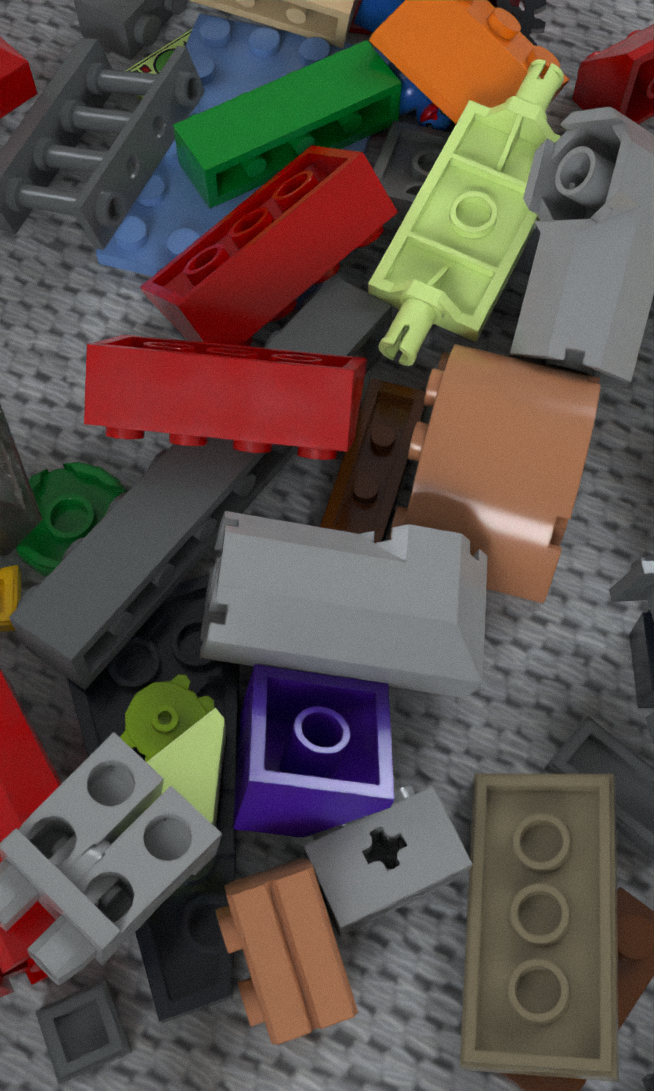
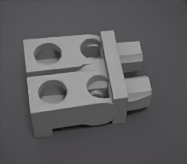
[0,732,222,986]

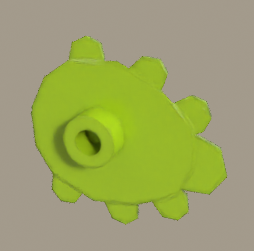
[120,674,214,762]

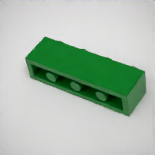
[173,40,401,209]

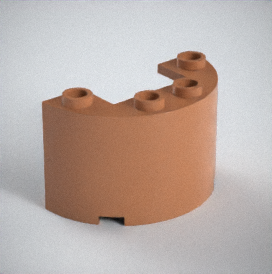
[389,344,601,603]

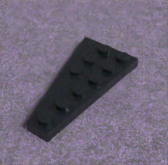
[67,574,240,1023]

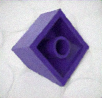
[233,664,395,838]

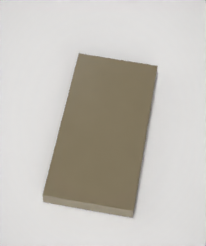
[460,773,619,1082]

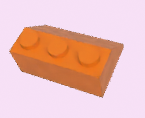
[369,0,570,124]

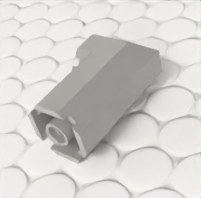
[509,106,654,389]
[200,511,488,698]

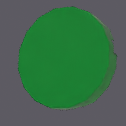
[8,462,126,577]

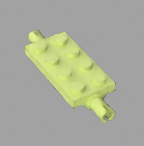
[368,59,564,366]

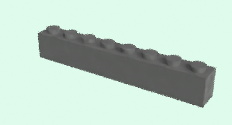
[9,276,392,690]

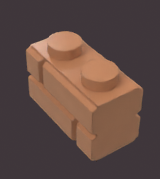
[215,857,358,1045]

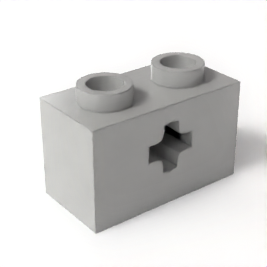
[303,786,473,936]

